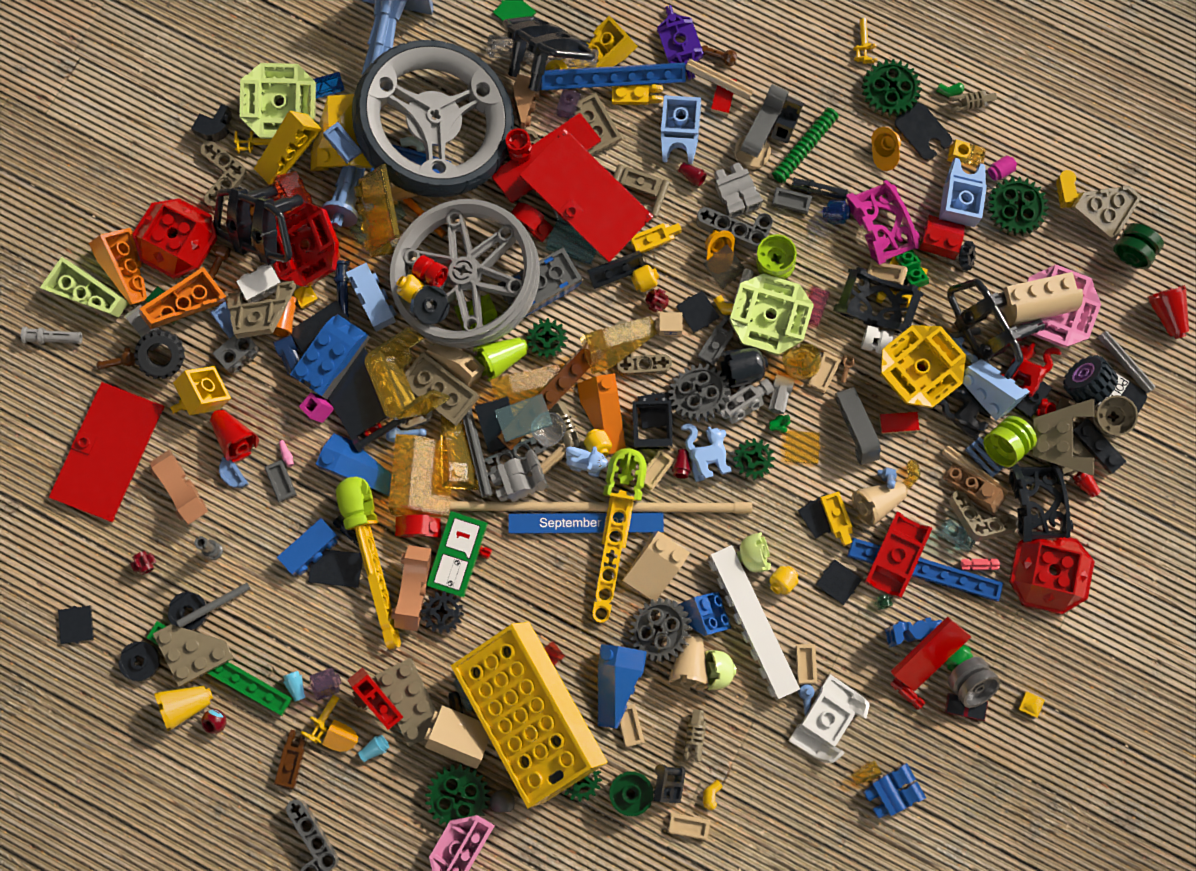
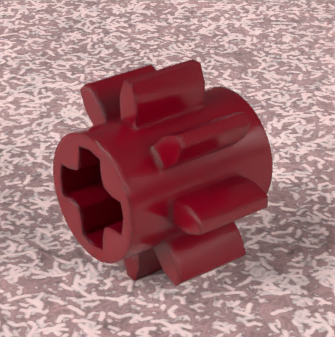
[645,288,669,312]
[130,551,157,575]

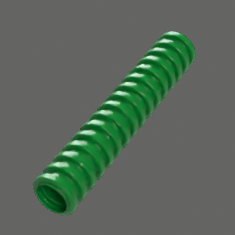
[772,107,839,183]

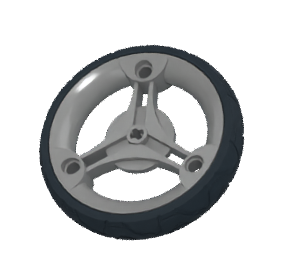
[352,40,514,198]

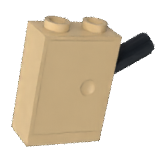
[424,691,490,769]

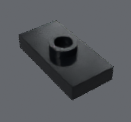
[1014,381,1052,419]

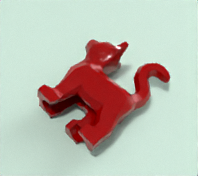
[1001,342,1061,397]

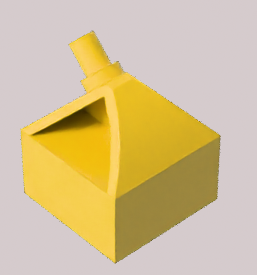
[170,366,231,416]

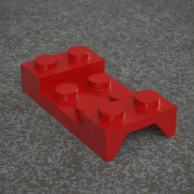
[863,511,933,599]

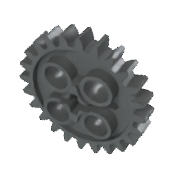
[668,364,731,423]
[629,598,693,663]

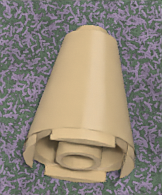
[852,481,908,526]
[669,633,708,691]

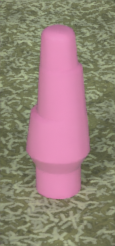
[279,440,294,468]

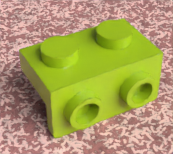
[454,294,498,331]

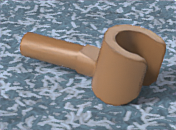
[841,355,855,383]

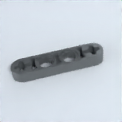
[484,435,549,477]

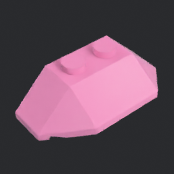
[429,815,495,871]

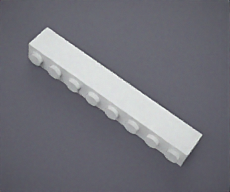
[708,545,800,700]

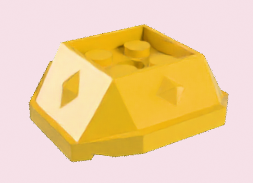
[881,325,966,409]

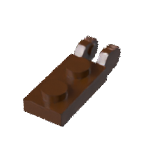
[274,729,307,789]

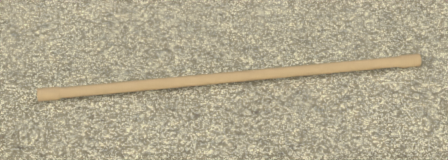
[423,500,752,514]

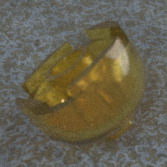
[782,343,821,380]

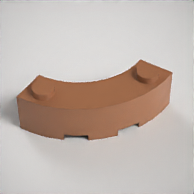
[149,449,208,525]
[391,545,431,631]

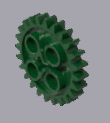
[861,59,922,117]
[986,176,1049,236]
[425,763,491,827]

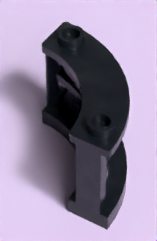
[833,267,924,334]
[1009,463,1074,542]

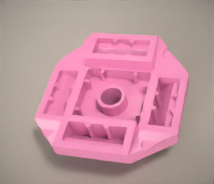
[1023,264,1101,348]

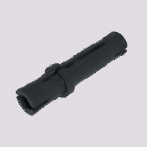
[791,177,848,201]

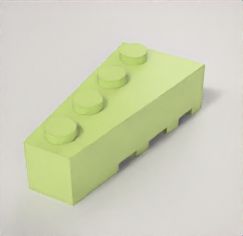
[40,257,129,318]

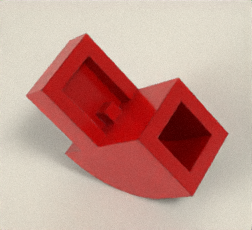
[511,202,553,242]
[395,515,441,538]

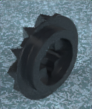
[959,241,976,271]

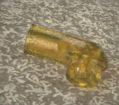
[902,460,921,489]

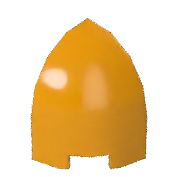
[322,719,358,752]

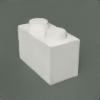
[236,264,281,303]

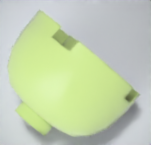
[737,532,771,572]
[705,650,736,690]

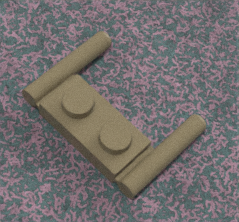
[613,164,670,218]

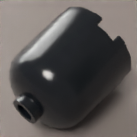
[720,347,768,389]

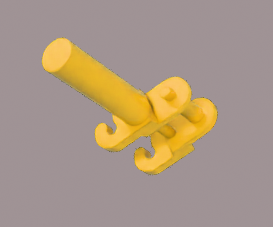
[853,18,878,64]
[234,130,271,154]
[301,695,340,744]

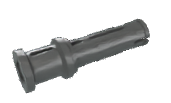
[194,536,223,560]

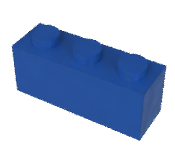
[277,518,339,577]

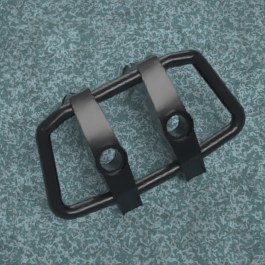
[503,16,596,91]
[213,185,303,265]
[947,279,1045,379]

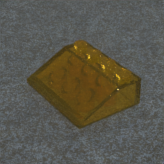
[354,164,400,257]
[388,434,456,518]

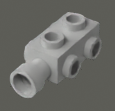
[720,378,774,424]

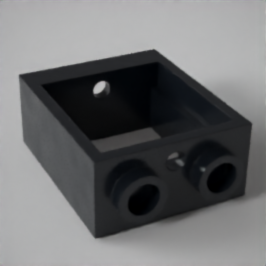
[632,398,673,450]

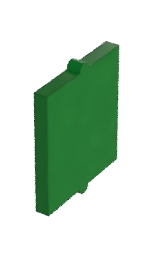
[493,0,536,22]

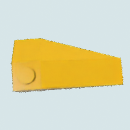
[571,15,638,89]

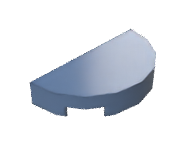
[219,456,249,488]

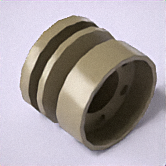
[1089,395,1138,438]

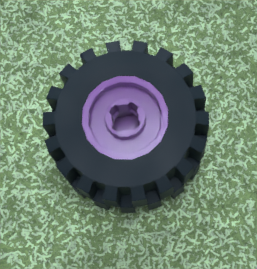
[1063,355,1118,405]

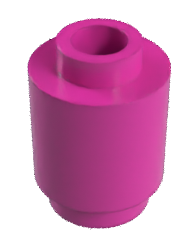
[988,155,1017,181]

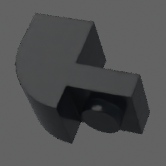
[771,96,804,144]
[191,104,232,142]

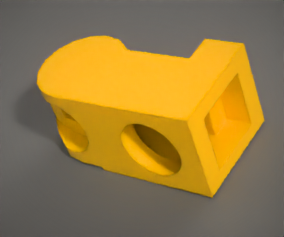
[1056,170,1079,208]

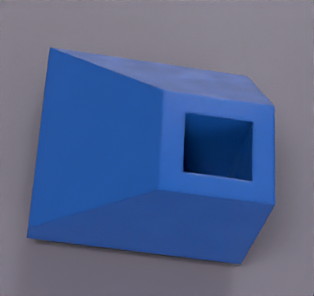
[678,592,731,636]

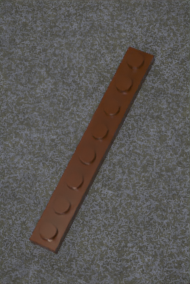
[496,329,614,450]

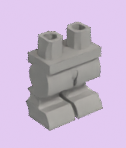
[714,163,763,218]
[490,449,548,502]

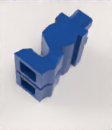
[885,617,942,648]
[863,763,926,818]

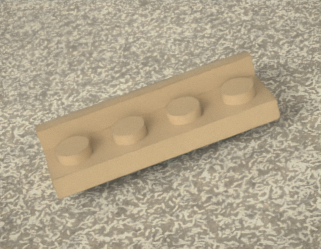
[1003,272,1083,327]

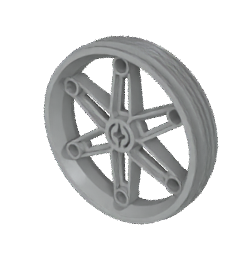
[390,199,540,348]

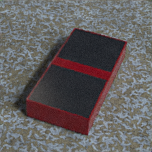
[944,693,988,721]

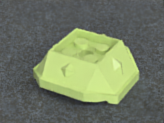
[240,63,316,139]
[729,274,814,356]

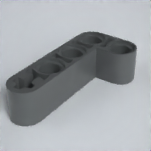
[740,84,789,158]
[696,207,773,251]
[835,387,881,465]
[286,800,339,871]

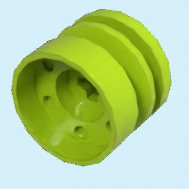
[756,234,797,280]
[983,416,1037,467]

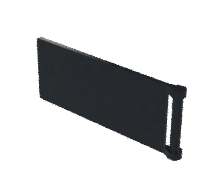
[292,301,408,452]

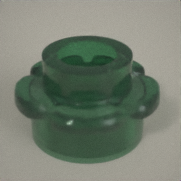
[874,594,893,610]

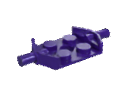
[657,5,703,80]

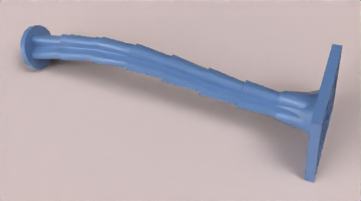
[322,0,434,229]

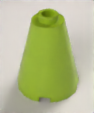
[473,337,528,382]

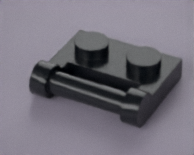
[653,764,685,803]

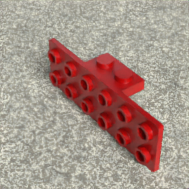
[492,113,601,203]

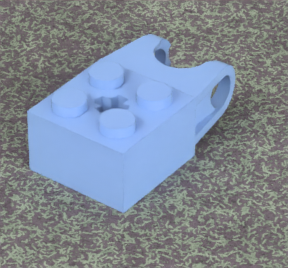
[661,95,701,164]
[939,158,987,227]

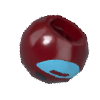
[201,709,227,734]

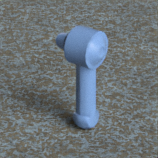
[952,337,978,364]
[386,427,427,442]
[877,467,897,489]
[798,684,815,716]

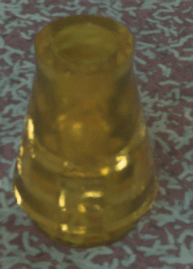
[851,760,882,785]

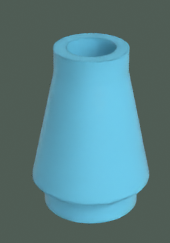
[283,671,306,702]
[358,735,389,762]

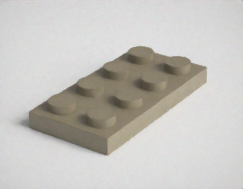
[399,352,480,426]
[375,658,436,747]

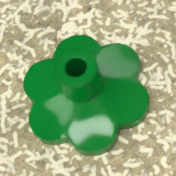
[769,414,791,433]

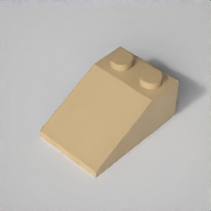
[622,531,690,601]

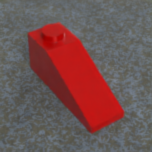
[347,667,403,730]

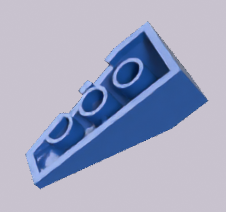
[316,433,397,497]
[598,644,647,729]

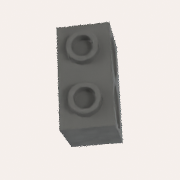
[212,335,260,374]

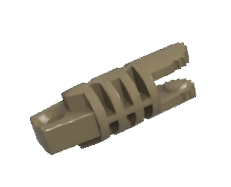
[949,90,997,113]
[552,402,582,448]
[683,709,706,762]

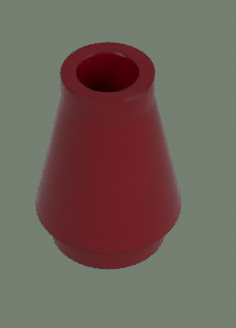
[678,162,707,186]
[672,449,691,479]

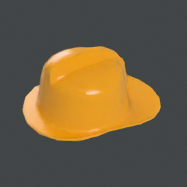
[871,126,901,171]
[705,230,735,274]

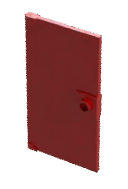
[519,129,653,263]
[48,382,165,523]

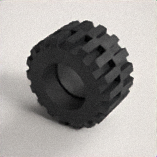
[134,329,185,379]

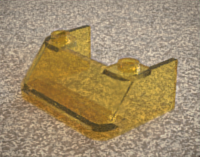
[365,327,450,420]

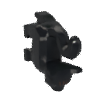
[933,384,991,440]

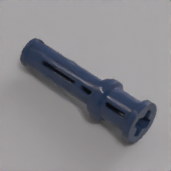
[333,260,350,318]

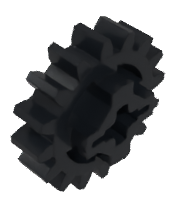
[421,591,464,635]

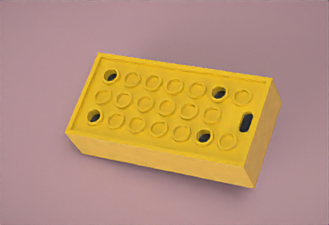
[450,622,608,809]

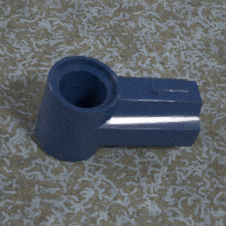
[273,335,300,376]

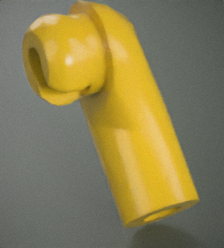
[714,295,734,316]
[703,780,723,810]

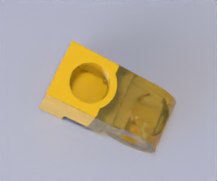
[947,139,986,167]

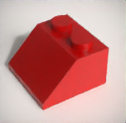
[919,215,965,260]

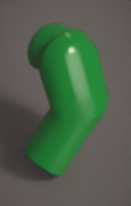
[936,82,964,98]

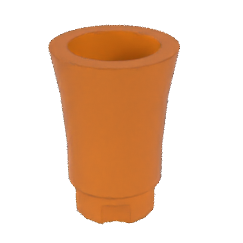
[272,296,296,337]

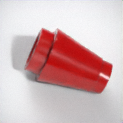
[1073,472,1101,498]

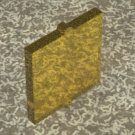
[783,430,821,464]

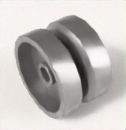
[947,657,1001,708]

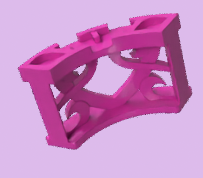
[846,180,920,265]

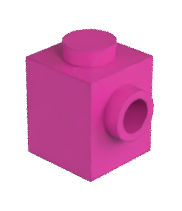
[299,392,334,423]

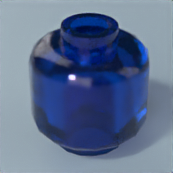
[823,200,851,224]

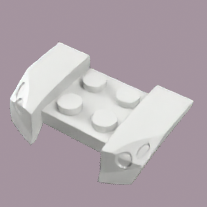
[788,674,869,763]

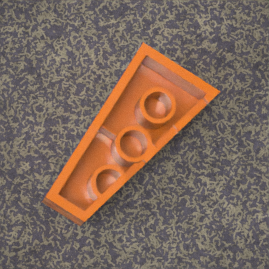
[139,267,226,329]

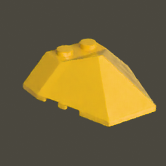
[310,94,373,171]

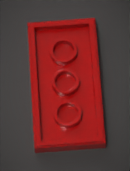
[890,616,971,692]

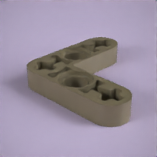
[201,141,247,209]
[614,320,672,376]
[949,491,1018,541]

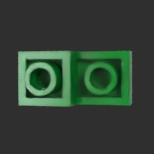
[895,250,929,287]

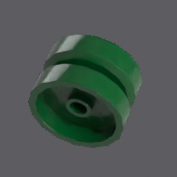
[1113,223,1164,269]
[609,771,653,816]

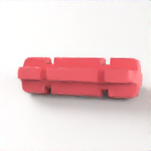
[960,559,1000,570]

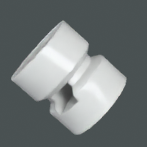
[861,325,894,354]

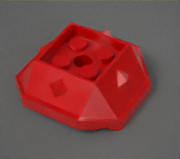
[132,198,218,280]
[273,202,340,287]
[1009,530,1095,615]

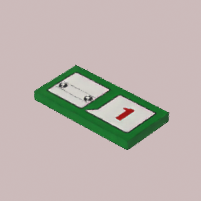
[427,511,488,598]

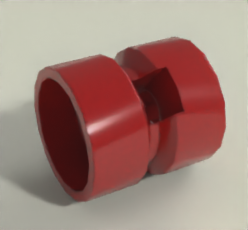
[505,128,533,163]
[412,255,448,288]

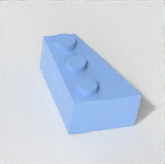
[346,263,397,332]
[963,359,1030,421]

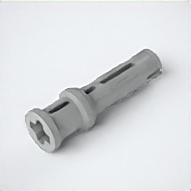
[21,327,83,344]

